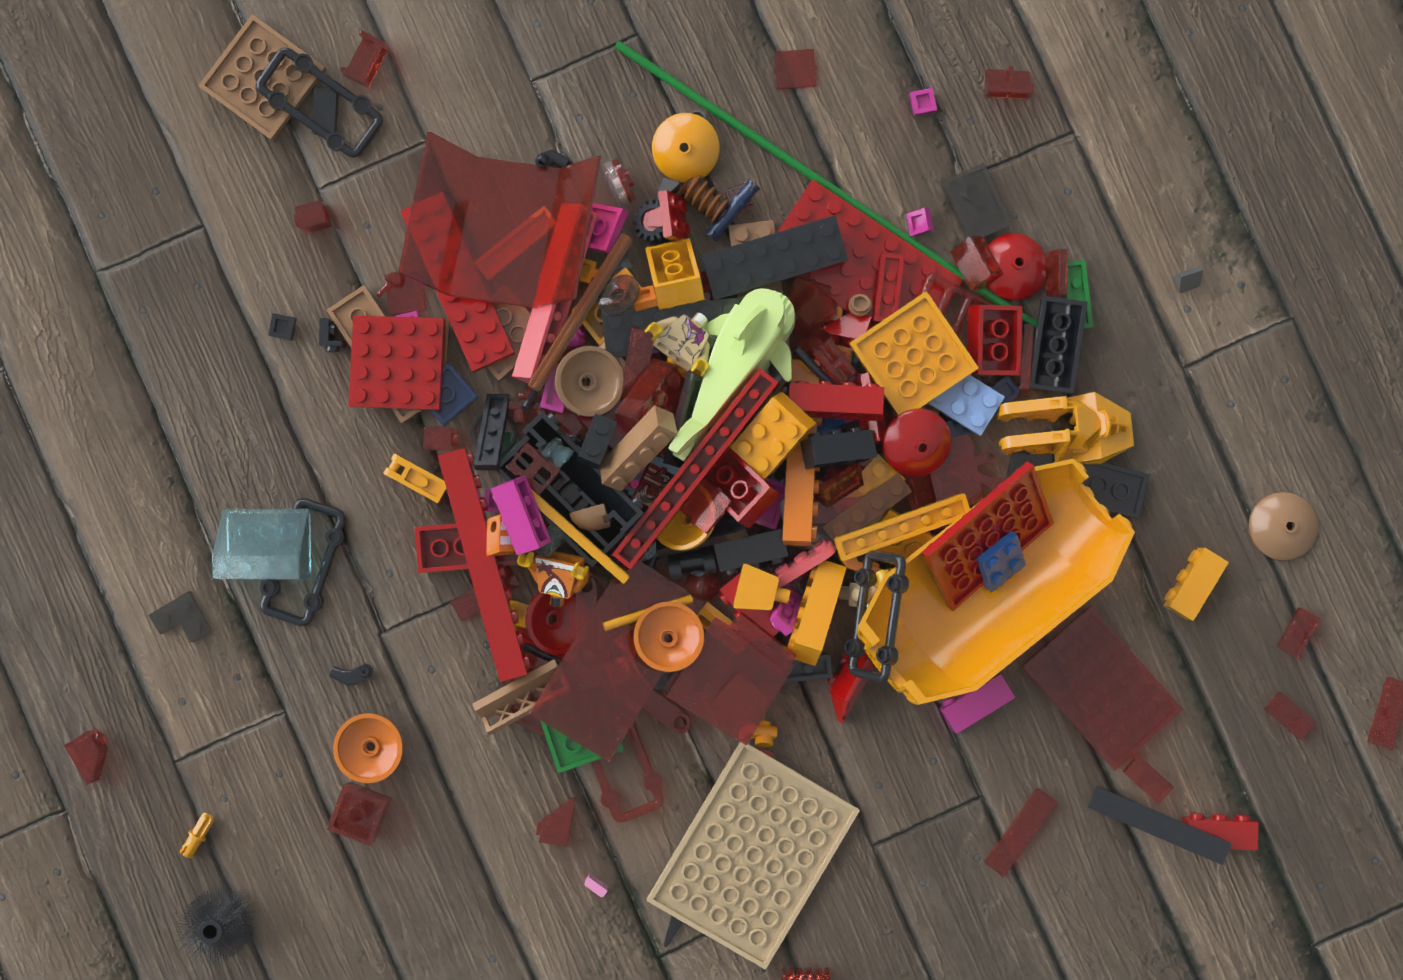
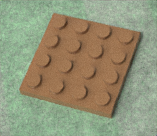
[198,14,327,141]

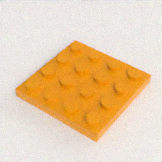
[849,291,979,416]

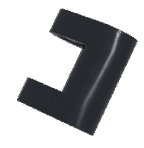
[667,547,717,581]

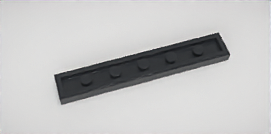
[1088,785,1231,865]

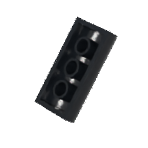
[1027,296,1088,393]

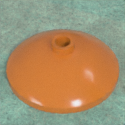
[634,602,704,672]
[333,713,403,783]

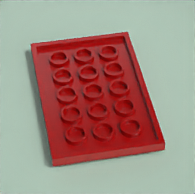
[922,461,1054,611]

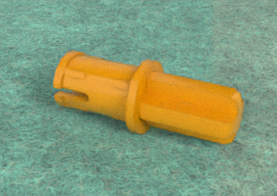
[179,813,214,858]

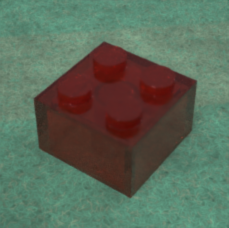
[326,781,392,846]

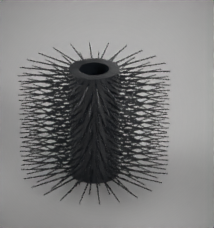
[176,885,257,967]

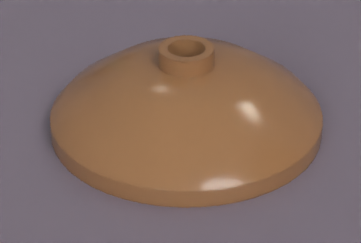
[555,346,624,416]
[1249,492,1318,560]

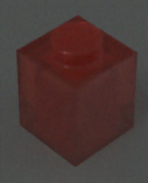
[293,200,332,233]
[423,427,459,451]

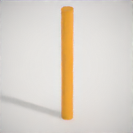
[603,594,693,631]

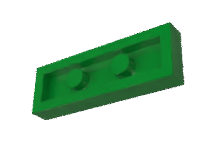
[1061,260,1094,329]

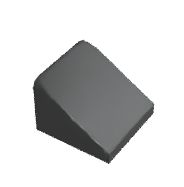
[657,178,680,200]
[1174,267,1203,293]

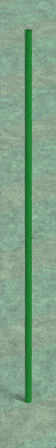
[614,40,1037,331]

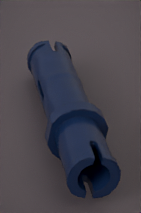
[706,179,760,242]

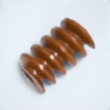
[678,175,729,224]

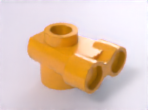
[739,721,777,748]

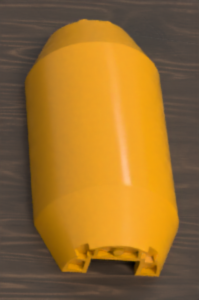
[857,459,1135,705]

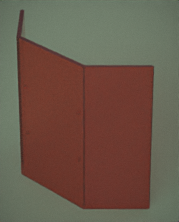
[398,131,601,308]

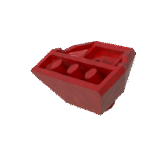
[827,645,875,724]

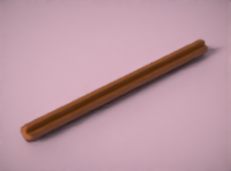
[528,233,632,392]

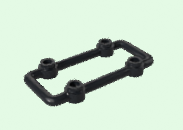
[256,47,383,158]
[260,498,346,626]
[844,550,909,683]

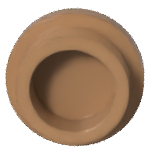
[848,294,872,317]

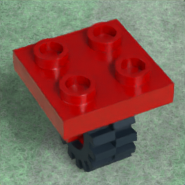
[632,190,690,243]

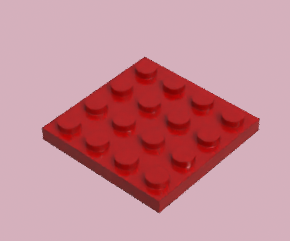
[348,315,446,411]

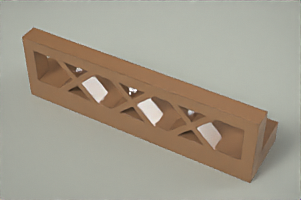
[472,660,571,735]

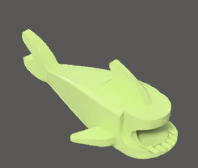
[669,288,795,462]

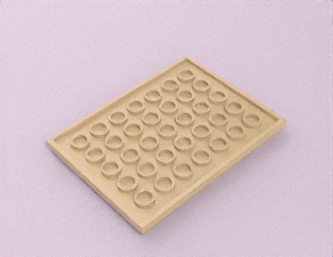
[647,739,860,970]

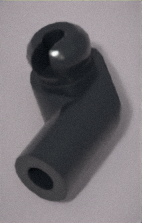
[535,150,570,169]

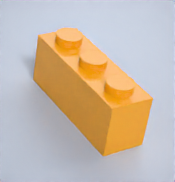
[1163,548,1229,621]

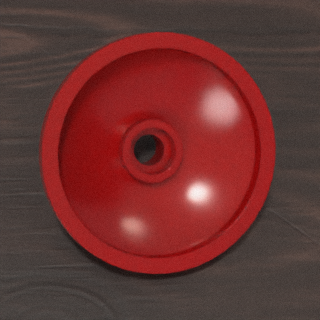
[980,233,1048,301]
[883,408,951,477]
[525,592,590,655]

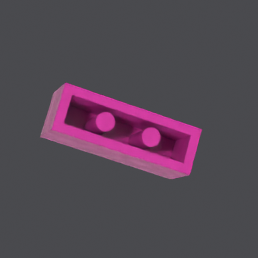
[491,475,551,555]
[939,673,1015,734]

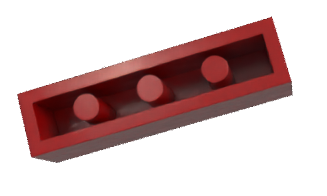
[789,380,884,421]

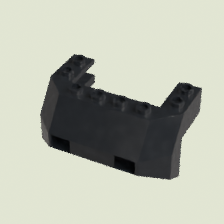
[497,411,645,567]

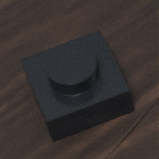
[268,313,297,341]

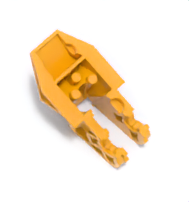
[997,392,1134,465]

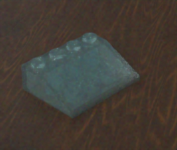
[212,509,311,579]

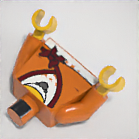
[517,548,589,607]

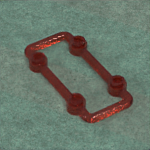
[591,693,664,823]

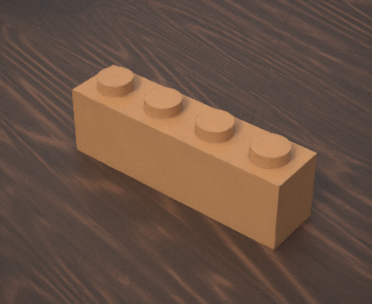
[600,405,677,491]

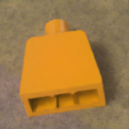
[733,563,790,610]

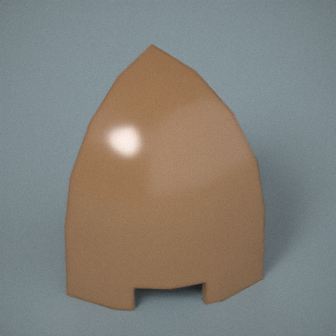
[569,504,611,531]

